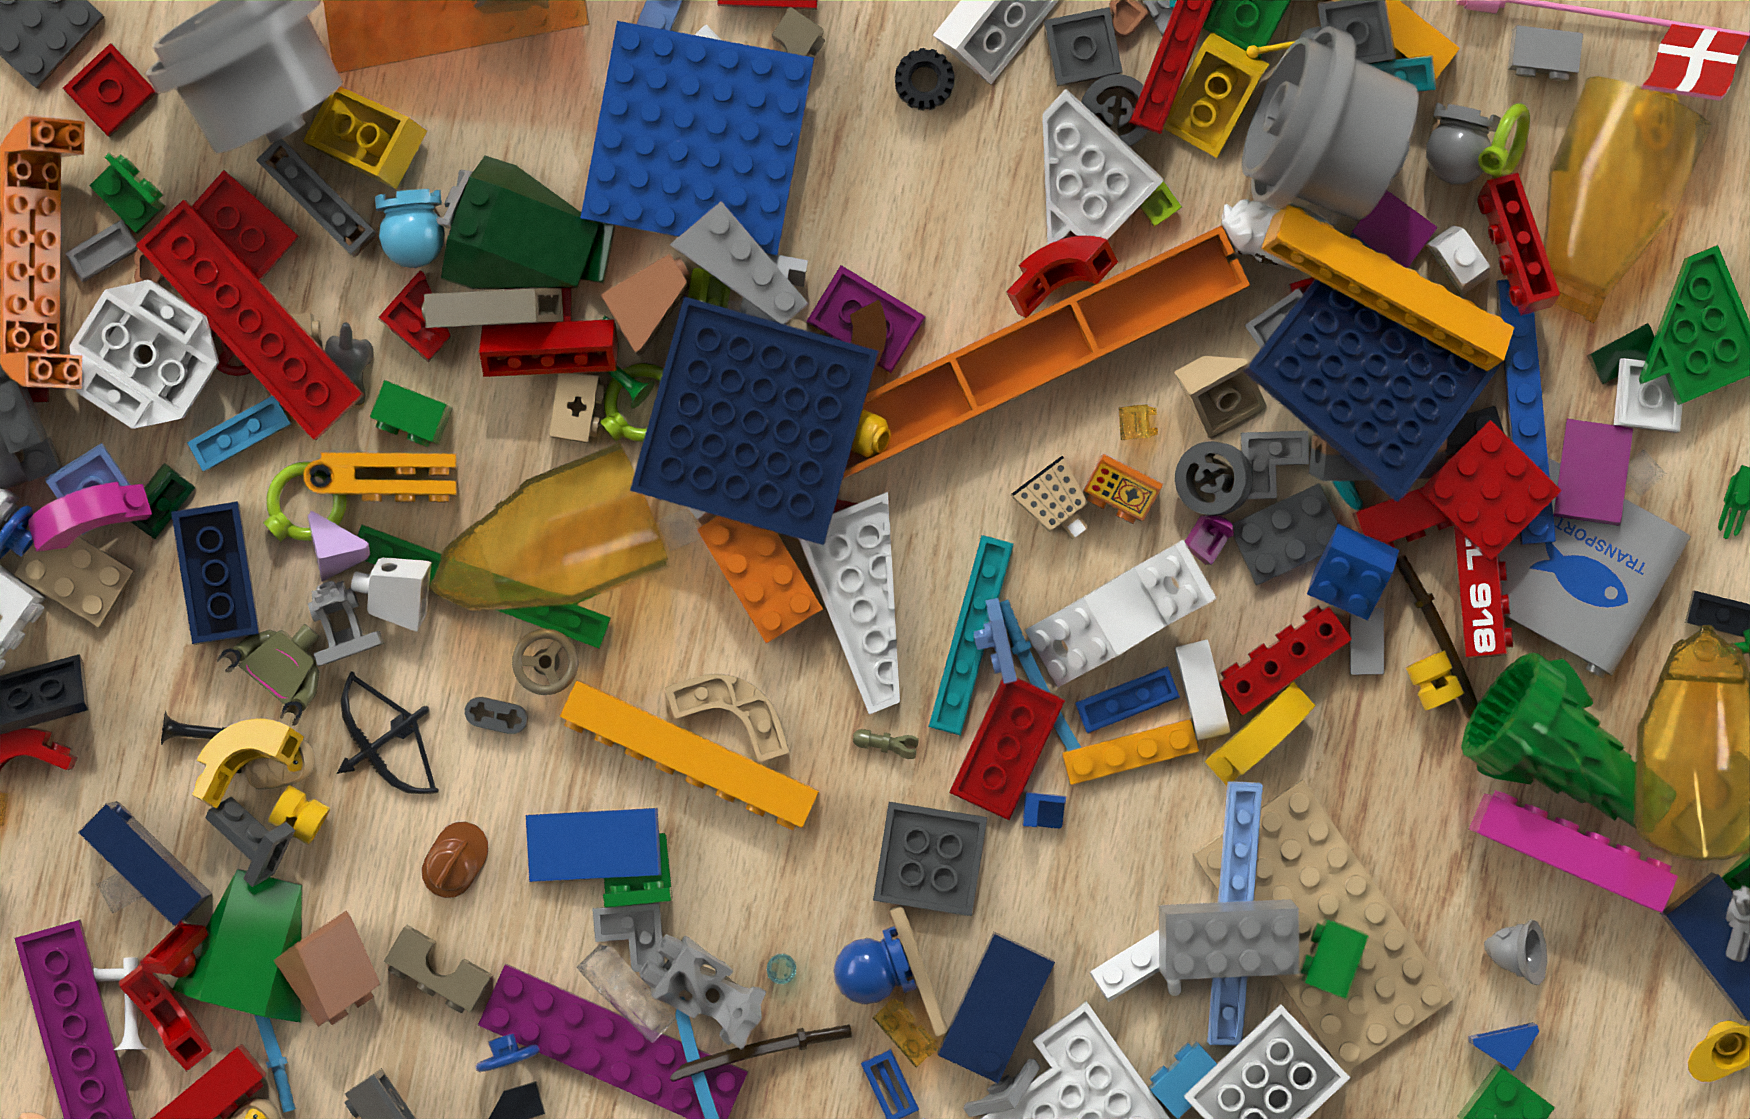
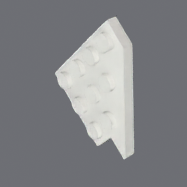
[1043,89,1164,244]

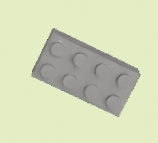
[1159,899,1299,980]

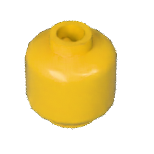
[851,409,891,458]

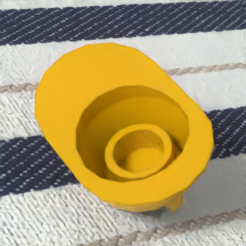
[1688,1020,1750,1082]

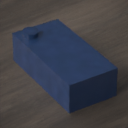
[171,501,260,645]
[78,801,212,926]
[1659,872,1750,1021]
[937,931,1055,1084]

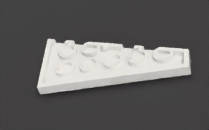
[799,492,900,714]

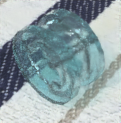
[767,953,796,984]

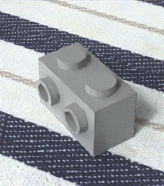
[1508,25,1583,81]

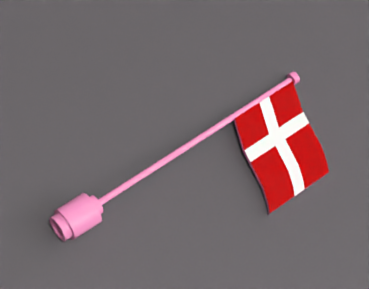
[1456,0,1750,101]

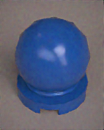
[833,926,917,1005]

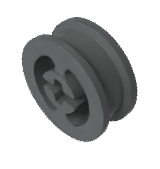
[1081,74,1148,147]
[1175,441,1253,516]

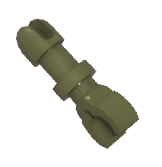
[853,729,919,759]

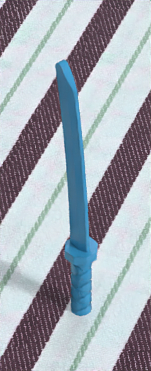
[999,599,1081,751]
[675,997,719,1119]
[254,1015,296,1113]

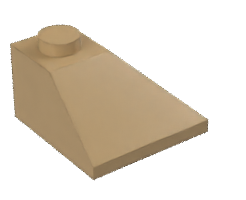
[1175,356,1267,438]

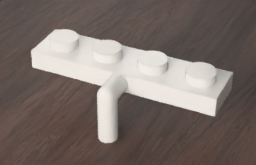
[1090,930,1181,1002]

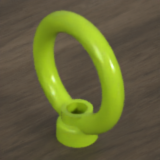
[1478,103,1530,178]
[600,363,664,442]
[263,462,347,542]

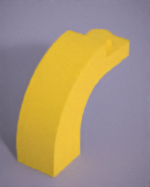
[1204,681,1316,786]
[192,718,304,809]

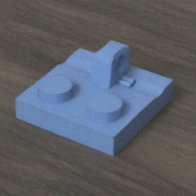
[46,443,131,535]
[974,598,1017,683]

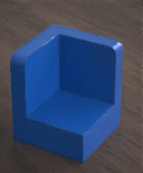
[1022,792,1066,829]

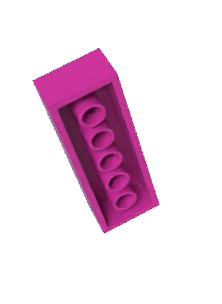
[1468,790,1678,913]

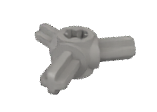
[1726,886,1750,961]

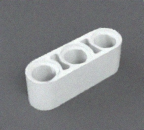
[1175,639,1230,741]

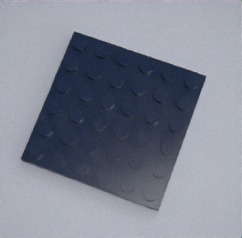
[1243,232,1504,502]
[630,297,878,545]

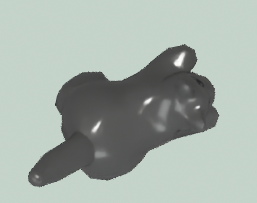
[325,322,374,406]

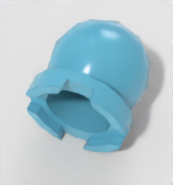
[375,189,445,268]

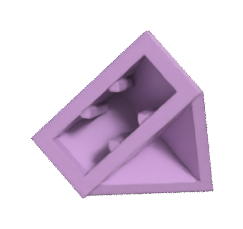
[308,510,370,581]

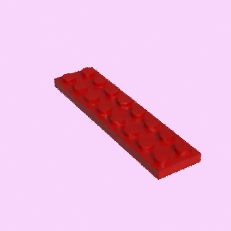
[136,199,364,440]

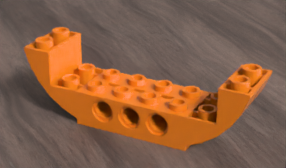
[0,116,85,389]

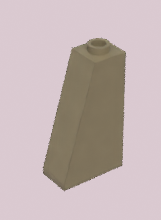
[422,288,563,328]

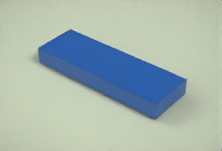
[1075,666,1180,734]

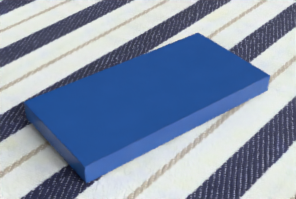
[526,808,661,882]

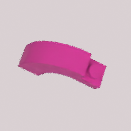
[27,482,152,552]

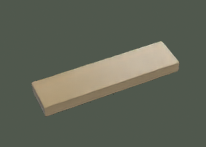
[890,905,948,1037]

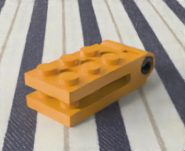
[304,453,456,502]

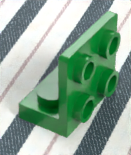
[89,153,166,234]
[603,833,673,908]

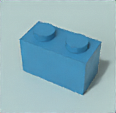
[1149,1041,1217,1119]

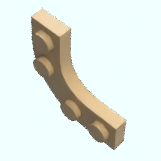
[665,674,790,763]

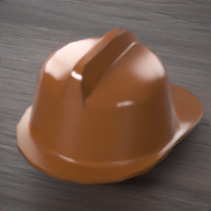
[422,822,488,898]

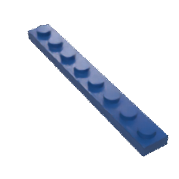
[1496,279,1556,545]

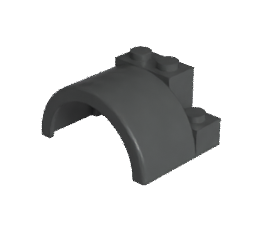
[0,365,63,489]

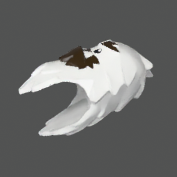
[1221,199,1330,269]

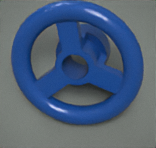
[0,505,33,559]
[475,1033,540,1072]

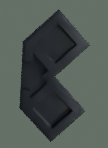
[489,1081,546,1119]

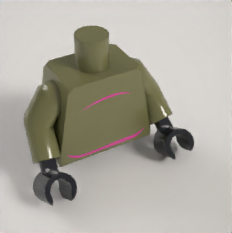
[217,624,319,726]

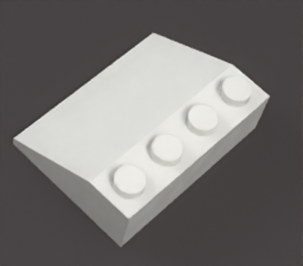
[1184,1004,1350,1119]

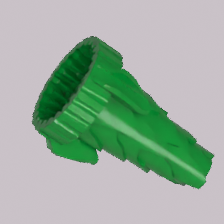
[1461,653,1675,835]

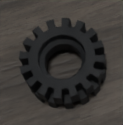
[895,48,955,111]

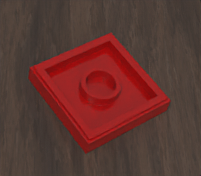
[62,43,156,138]

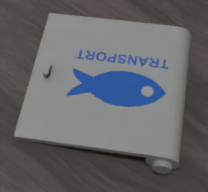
[1499,458,1691,678]

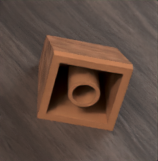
[601,253,691,356]
[274,910,381,1027]

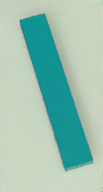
[928,535,1014,736]

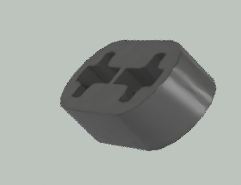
[465,697,528,734]

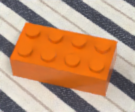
[697,516,823,643]

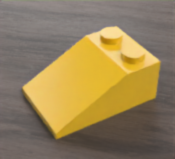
[1163,32,1269,158]
[303,86,427,189]

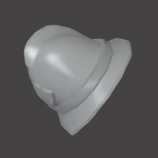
[1484,919,1547,985]

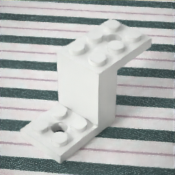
[0,488,46,671]
[1025,540,1216,687]

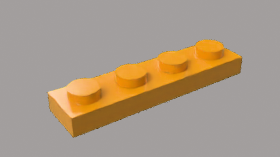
[1062,719,1199,785]

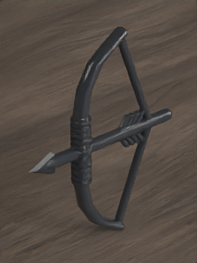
[336,671,439,794]

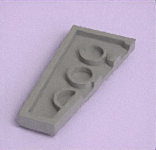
[670,201,808,324]

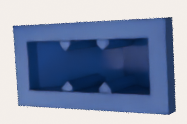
[1468,1022,1539,1071]

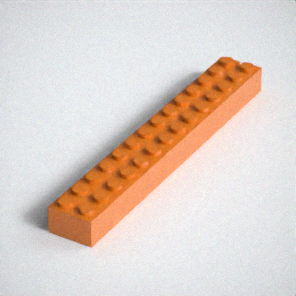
[843,225,1250,480]

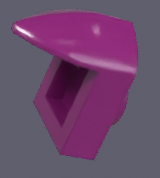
[1184,515,1234,565]

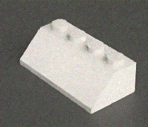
[933,0,1059,84]

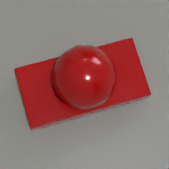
[140,923,208,978]

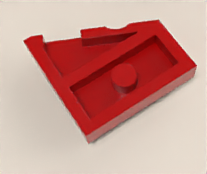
[378,270,451,362]

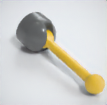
[1246,26,1322,58]

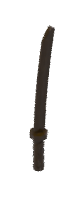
[1396,554,1478,719]
[670,1024,852,1082]

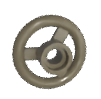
[512,629,579,695]

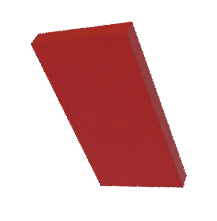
[949,677,1065,821]

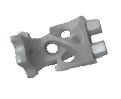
[639,934,766,1049]

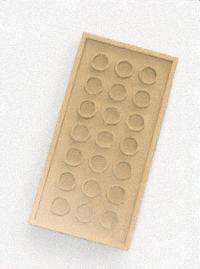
[1193,779,1454,1073]

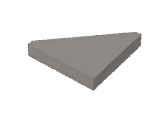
[436,170,473,229]
[963,1059,1040,1117]

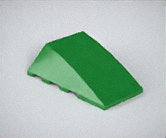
[172,869,302,1023]

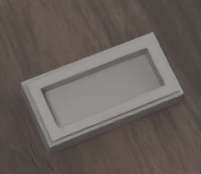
[65,220,138,282]
[1349,608,1384,674]

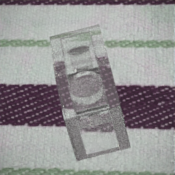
[576,945,676,1043]

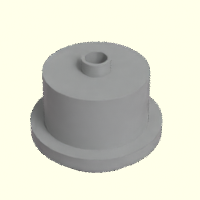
[145,0,343,153]
[1242,26,1418,220]

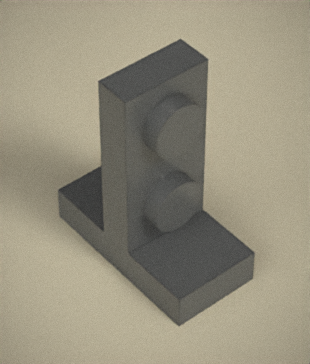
[205,797,295,887]

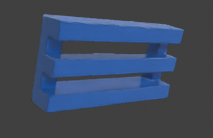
[861,1049,919,1119]

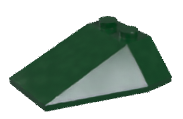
[441,155,599,289]

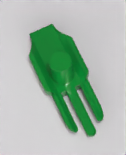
[1718,465,1750,539]

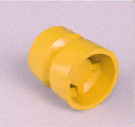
[1406,651,1464,711]
[268,785,330,845]

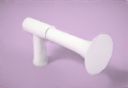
[94,957,148,1050]

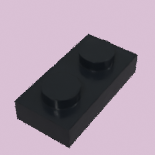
[1445,405,1505,455]
[1685,590,1750,637]

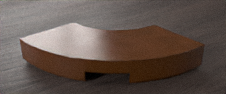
[850,299,887,369]

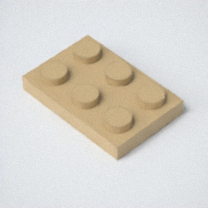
[14,536,135,627]

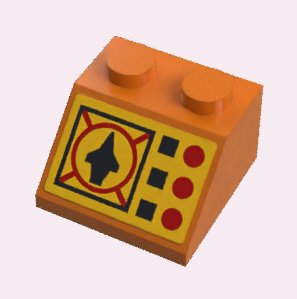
[1082,454,1163,524]

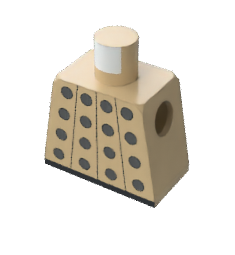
[1011,456,1088,539]

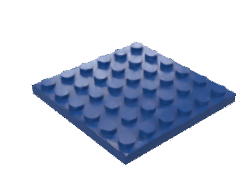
[580,21,814,255]

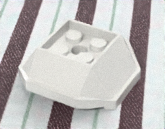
[69,280,219,429]

